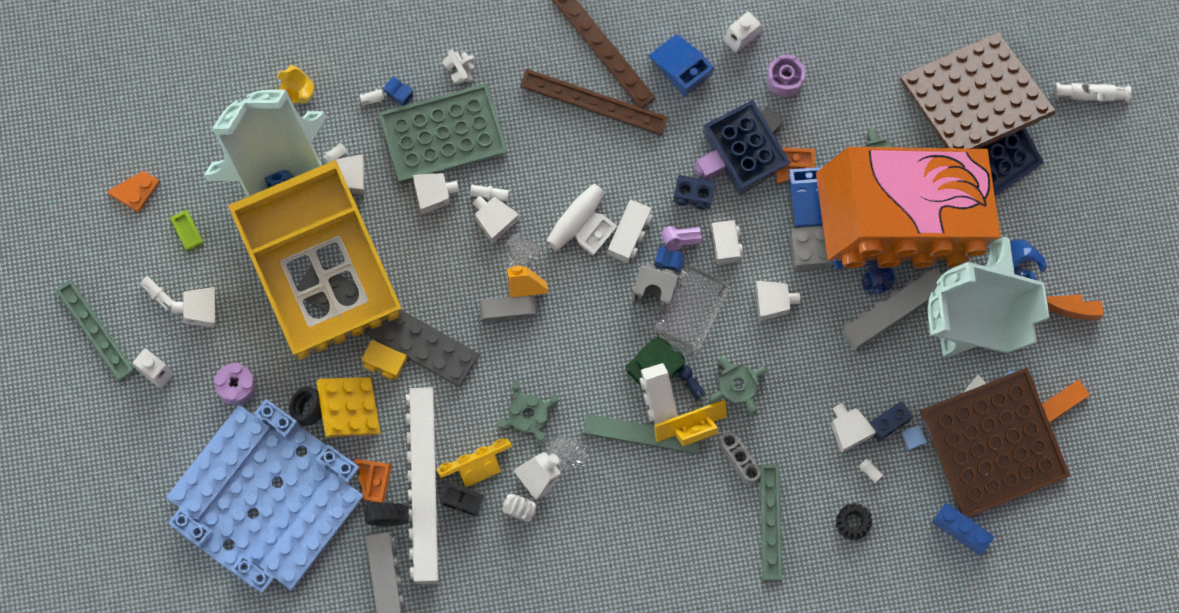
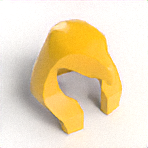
[272,65,315,104]

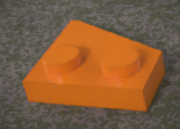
[776,147,815,184]
[107,171,160,213]
[354,459,392,503]

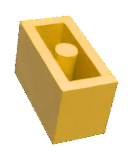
[361,340,407,380]

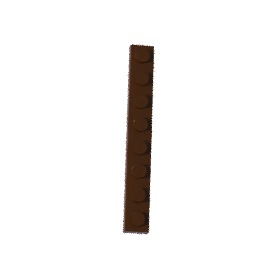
[552,0,655,108]
[520,69,668,136]

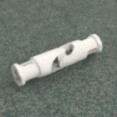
[1054,83,1132,102]

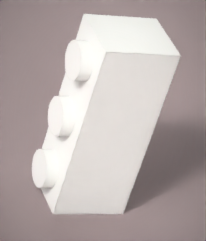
[607,199,653,263]
[639,363,678,424]

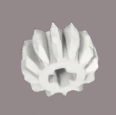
[502,494,537,522]

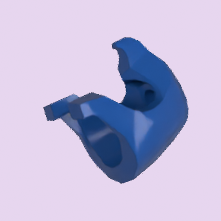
[1010,239,1047,280]

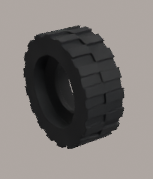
[365,503,409,526]

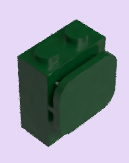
[625,335,686,392]

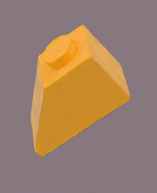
[507,266,548,298]

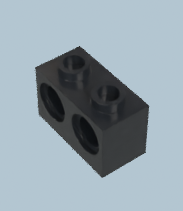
[440,482,484,517]

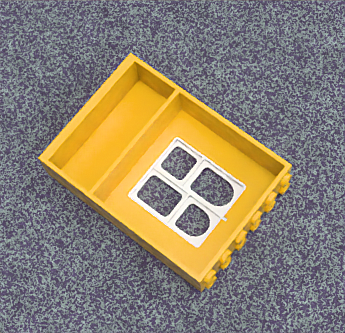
[228,160,402,360]

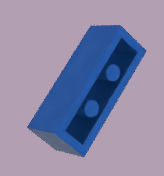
[932,503,995,556]

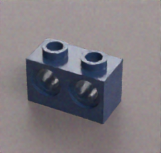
[673,175,715,210]
[869,401,913,442]

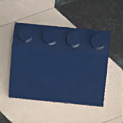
[702,100,791,195]
[979,128,1044,196]

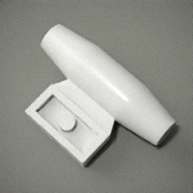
[546,184,617,256]

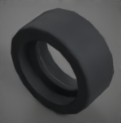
[289,386,322,426]

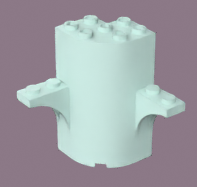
[204,90,326,197]
[928,237,1049,357]

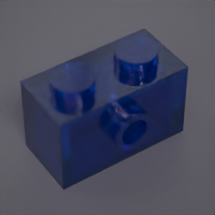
[861,265,895,296]

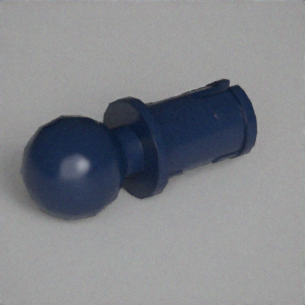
[678,366,706,401]

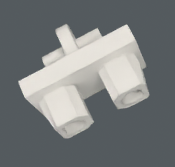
[442,49,476,85]

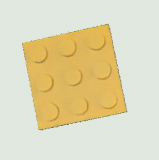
[316,377,381,437]

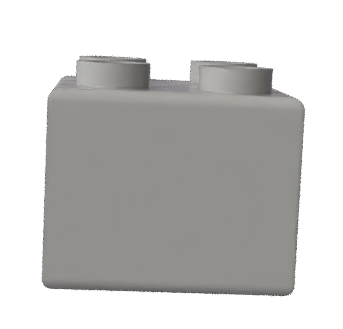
[632,264,678,313]

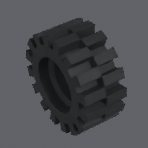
[836,503,873,540]

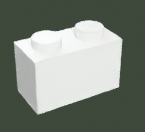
[711,220,743,264]

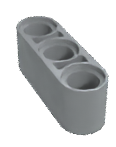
[479,295,537,322]
[720,432,761,485]

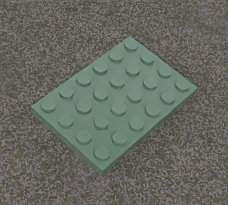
[379,83,508,184]

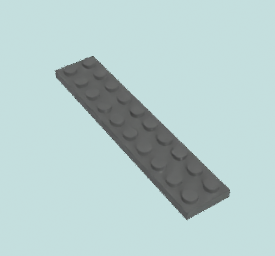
[297,264,479,388]

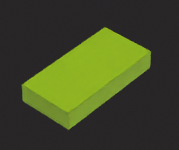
[170,210,204,252]

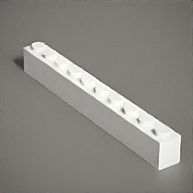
[406,387,439,585]

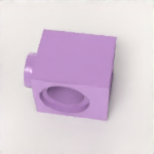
[695,150,726,180]

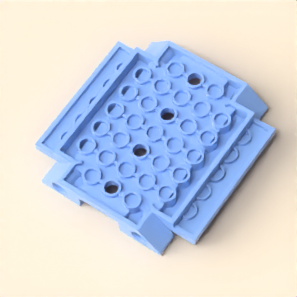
[166,399,364,593]

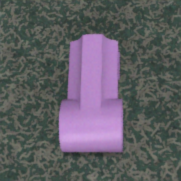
[661,226,702,251]

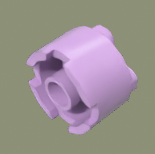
[766,54,806,97]
[214,362,255,405]

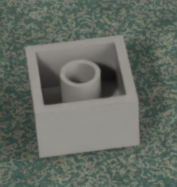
[789,226,834,272]

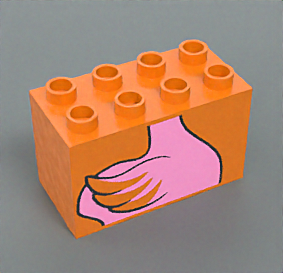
[816,147,1001,268]

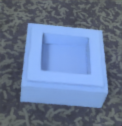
[901,425,927,451]

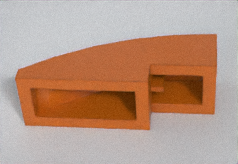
[1046,294,1104,320]

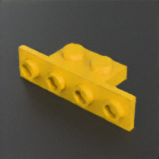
[654,400,727,446]
[436,438,512,487]

